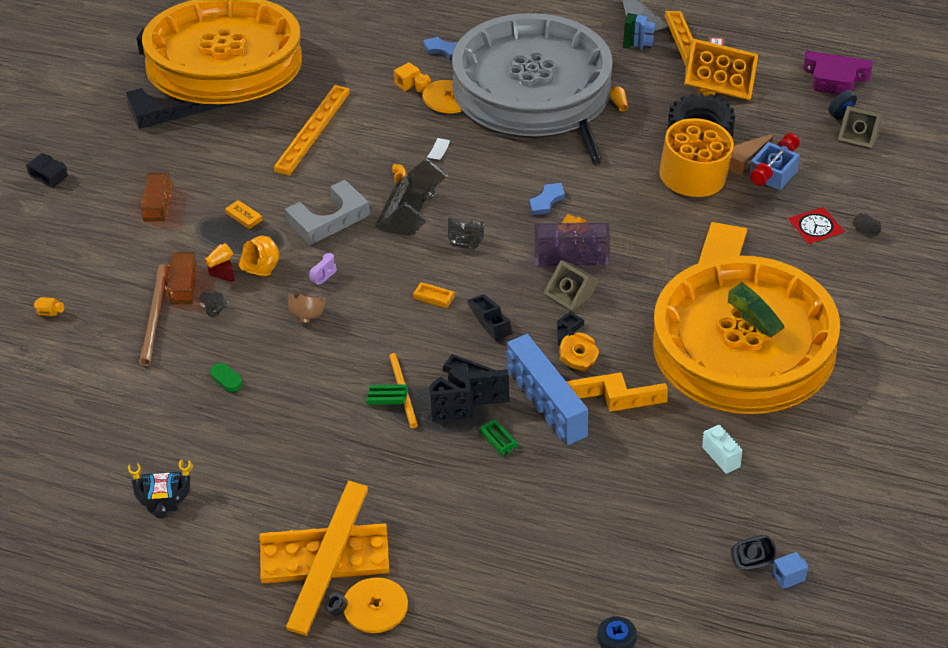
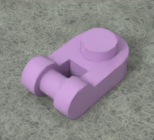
[309,253,337,285]

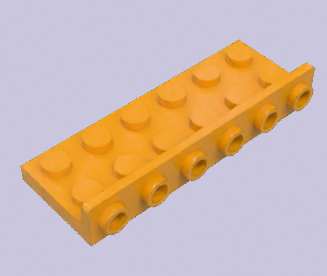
[259,524,390,584]

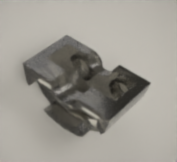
[448,217,484,249]

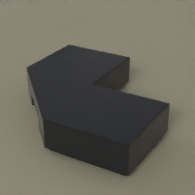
[557,311,584,352]

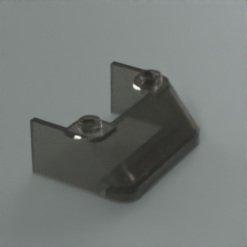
[375,158,448,236]

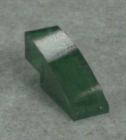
[728,282,784,338]

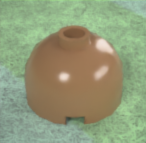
[288,293,326,323]

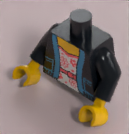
[128,460,193,519]

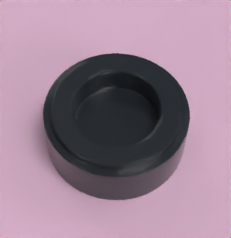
[325,593,348,616]

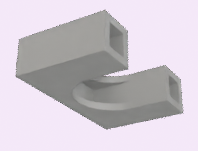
[285,180,370,245]

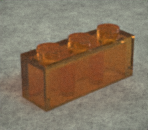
[141,172,173,222]
[165,252,197,305]

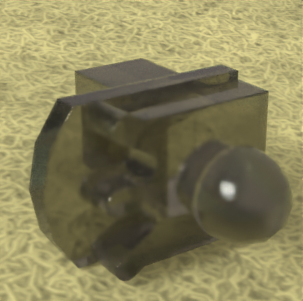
[199,291,230,317]

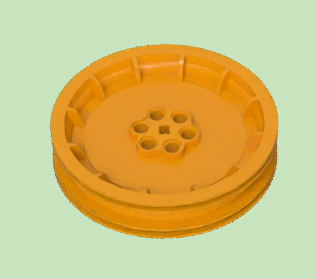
[142,0,302,104]
[653,256,840,414]

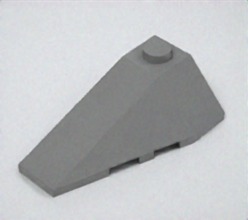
[622,0,668,30]

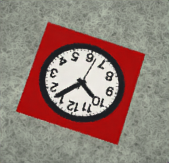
[787,207,845,244]

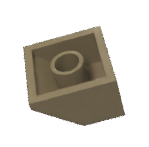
[838,106,883,148]
[543,260,600,311]

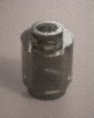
[853,213,881,238]

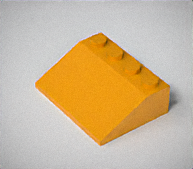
[684,39,759,100]

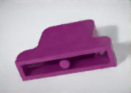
[803,51,873,95]

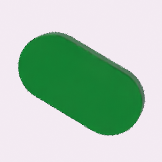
[210,363,242,392]

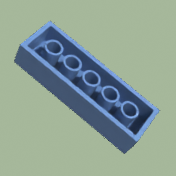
[506,334,588,445]

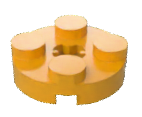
[559,333,599,371]

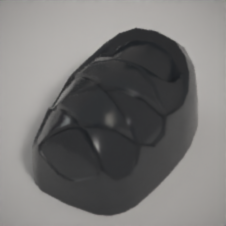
[730,535,777,569]

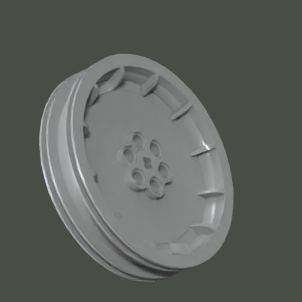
[452,13,612,136]

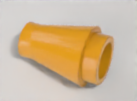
[609,86,629,112]
[204,243,233,268]

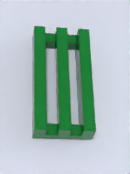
[366,384,409,405]
[479,419,518,457]

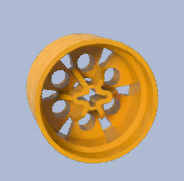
[659,118,734,197]

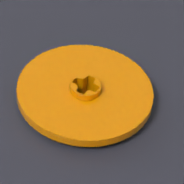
[422,80,462,113]
[343,578,408,633]

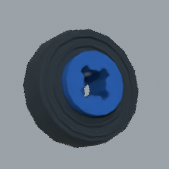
[828,90,857,119]
[597,616,637,648]

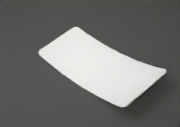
[427,138,450,160]

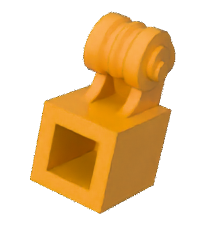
[393,62,431,93]

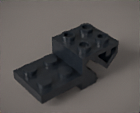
[429,367,510,422]

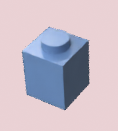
[772,552,808,589]

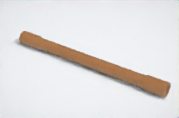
[139,264,169,366]

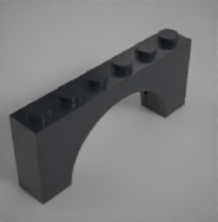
[126,88,235,129]

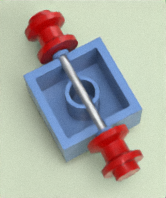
[749,133,800,190]

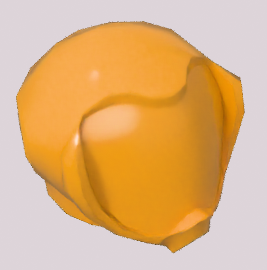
[238,235,279,276]

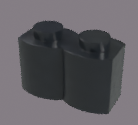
[26,153,68,188]

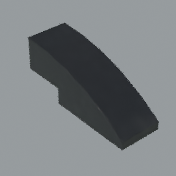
[467,294,512,341]

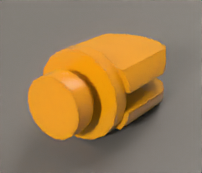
[34,297,64,316]

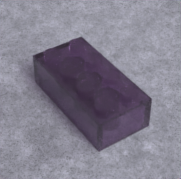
[535,223,610,266]

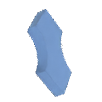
[423,37,458,60]
[529,183,565,215]

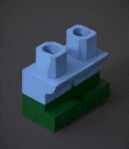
[623,13,655,50]

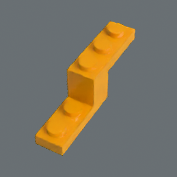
[566,372,668,412]

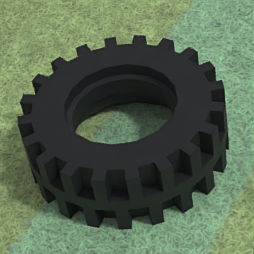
[668,93,735,137]

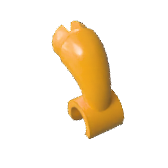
[392,164,407,185]

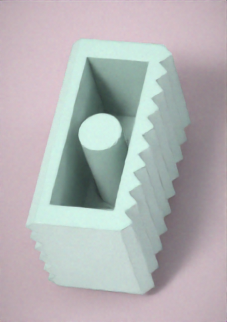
[702,425,742,474]

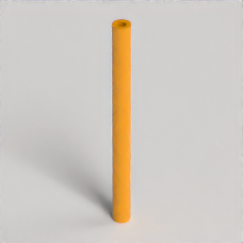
[389,353,418,428]

